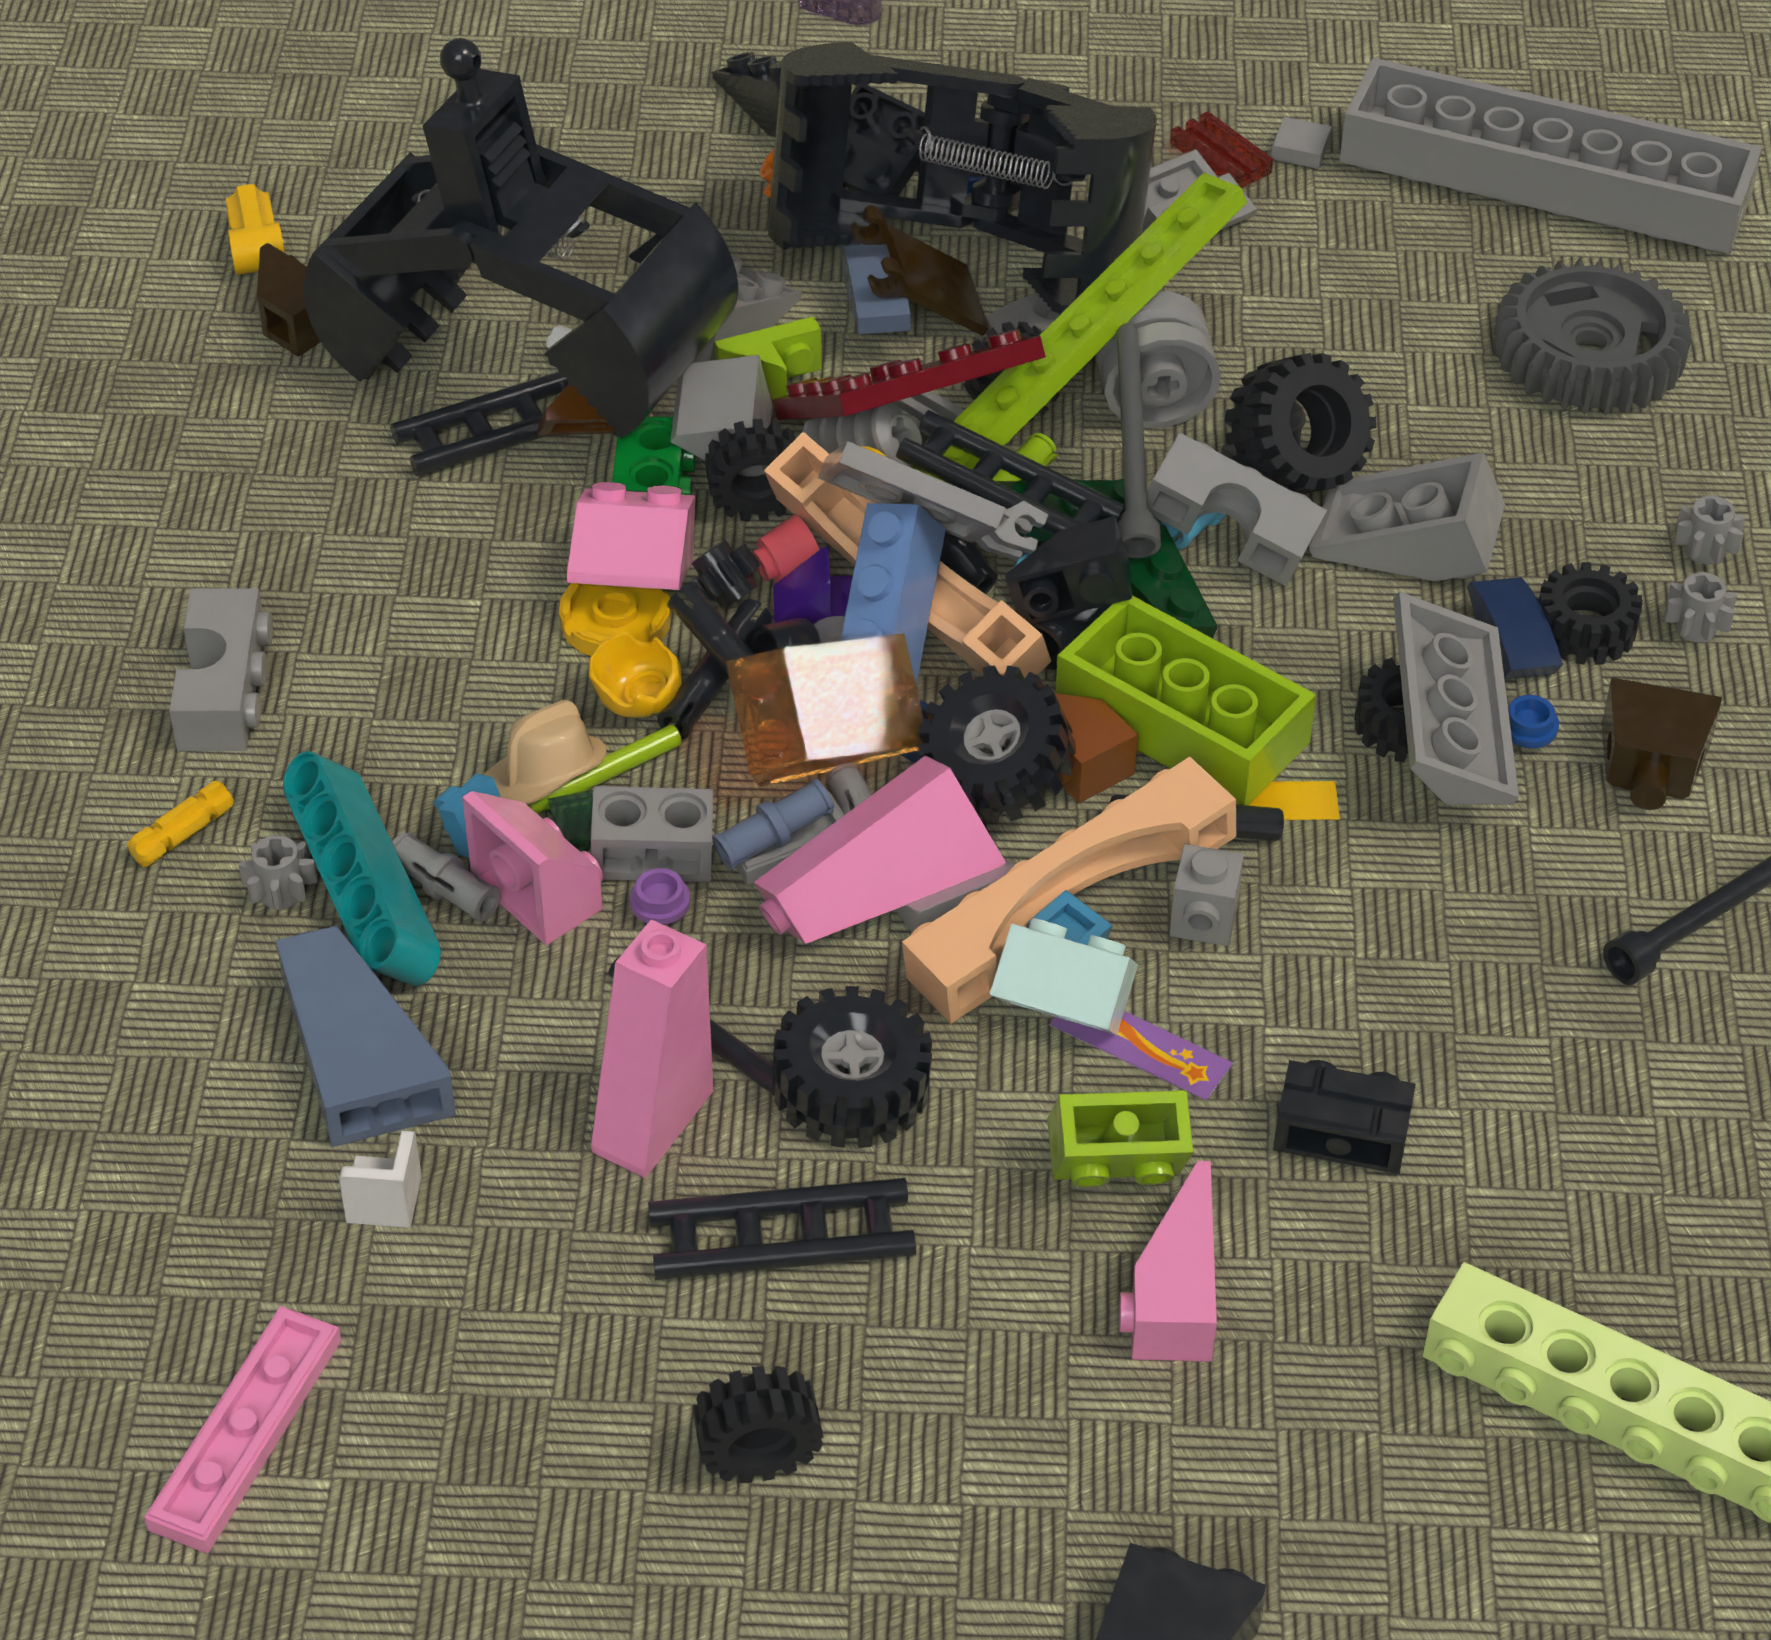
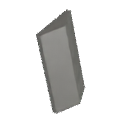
[1393,591,1519,805]

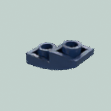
[1467,577,1563,679]

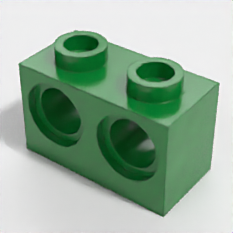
[612,417,696,495]

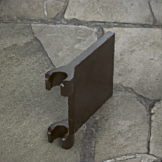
[850,205,988,336]

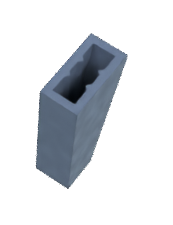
[276,926,456,1147]

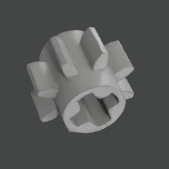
[1674,496,1745,564]
[1664,572,1737,642]
[239,835,318,910]

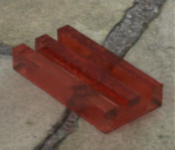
[1170,111,1274,188]

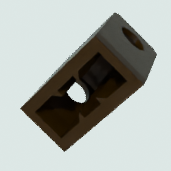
[1602,677,1722,810]

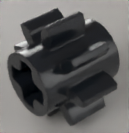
[689,539,760,609]

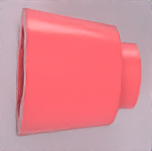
[751,514,820,583]

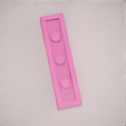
[144,1306,342,1554]

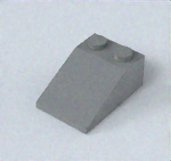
[1309,453,1505,582]

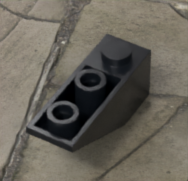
[711,52,782,137]

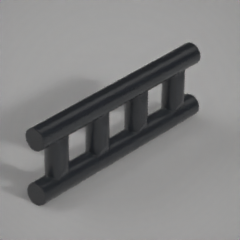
[390,371,569,477]
[896,410,1125,535]
[648,1177,916,1280]

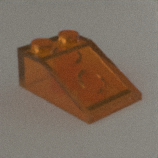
[726,633,925,787]

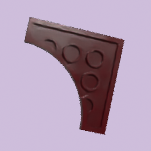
[772,329,1046,420]

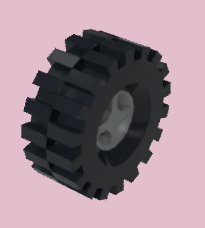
[918,665,1076,823]
[772,986,933,1148]

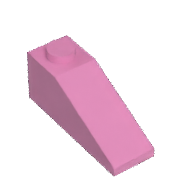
[1119,1161,1217,1362]

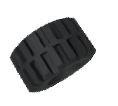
[1225,353,1376,494]

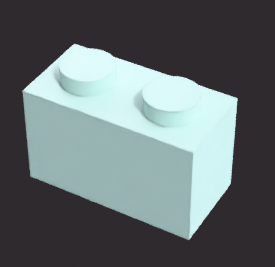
[989,918,1138,1035]

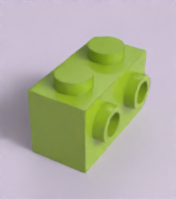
[1047,1090,1194,1187]

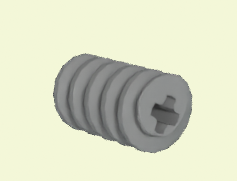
[802,402,922,467]

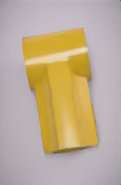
[226,184,285,275]

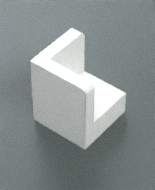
[339,1131,422,1228]

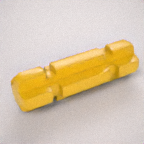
[127,781,234,867]

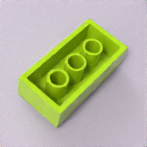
[1055,596,1316,806]

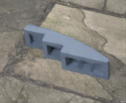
[839,244,911,334]

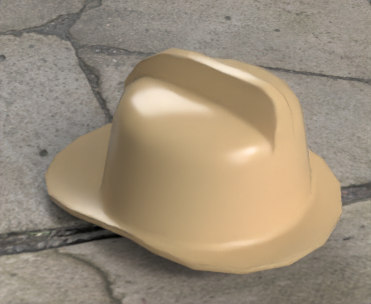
[483,699,607,805]

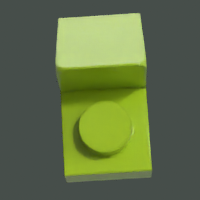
[714,316,822,404]

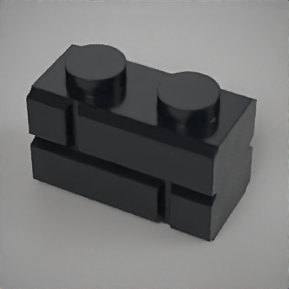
[1273,1060,1416,1175]

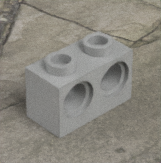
[591,786,713,882]

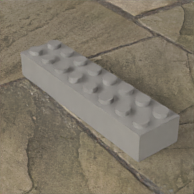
[1339,58,1762,254]

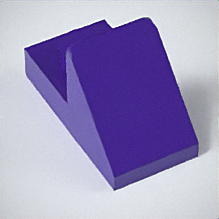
[773,546,853,625]

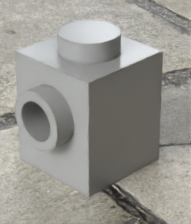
[1169,844,1244,946]

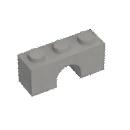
[1147,433,1327,586]
[169,588,273,751]

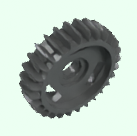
[1494,259,1691,415]

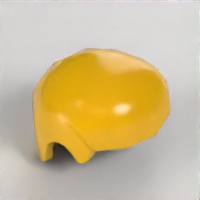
[589,631,682,718]

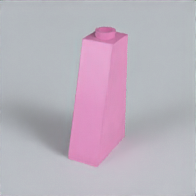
[754,756,1006,944]
[591,919,713,1178]

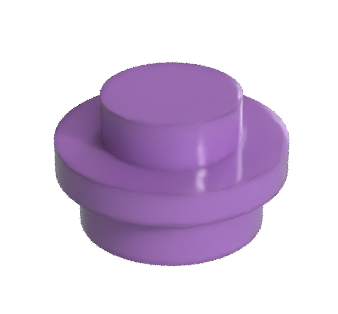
[630,868,690,925]

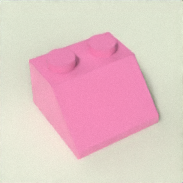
[567,482,695,590]
[462,791,603,946]

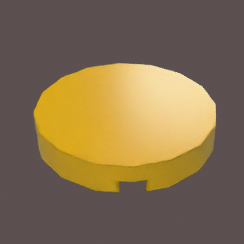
[559,583,671,656]

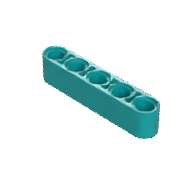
[283,751,441,987]

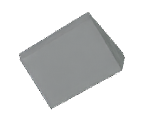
[670,355,774,476]

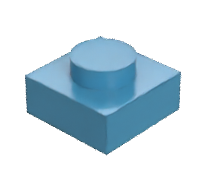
[1026,890,1112,945]

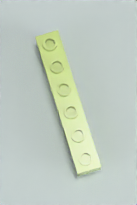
[1423,1262,1771,1523]

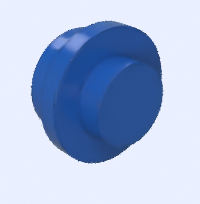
[1508,695,1559,748]

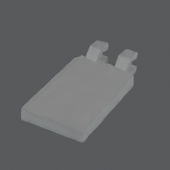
[818,441,1048,560]

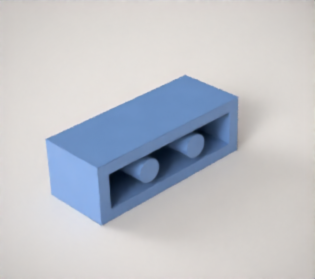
[836,503,946,690]

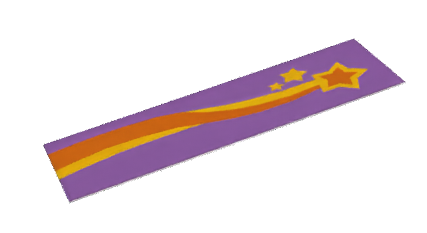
[1049,1011,1233,1100]

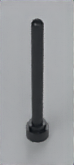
[1603,856,1771,985]

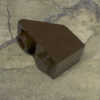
[257,242,321,357]

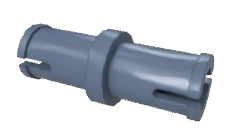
[712,778,834,870]

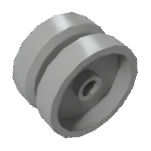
[1095,291,1221,428]

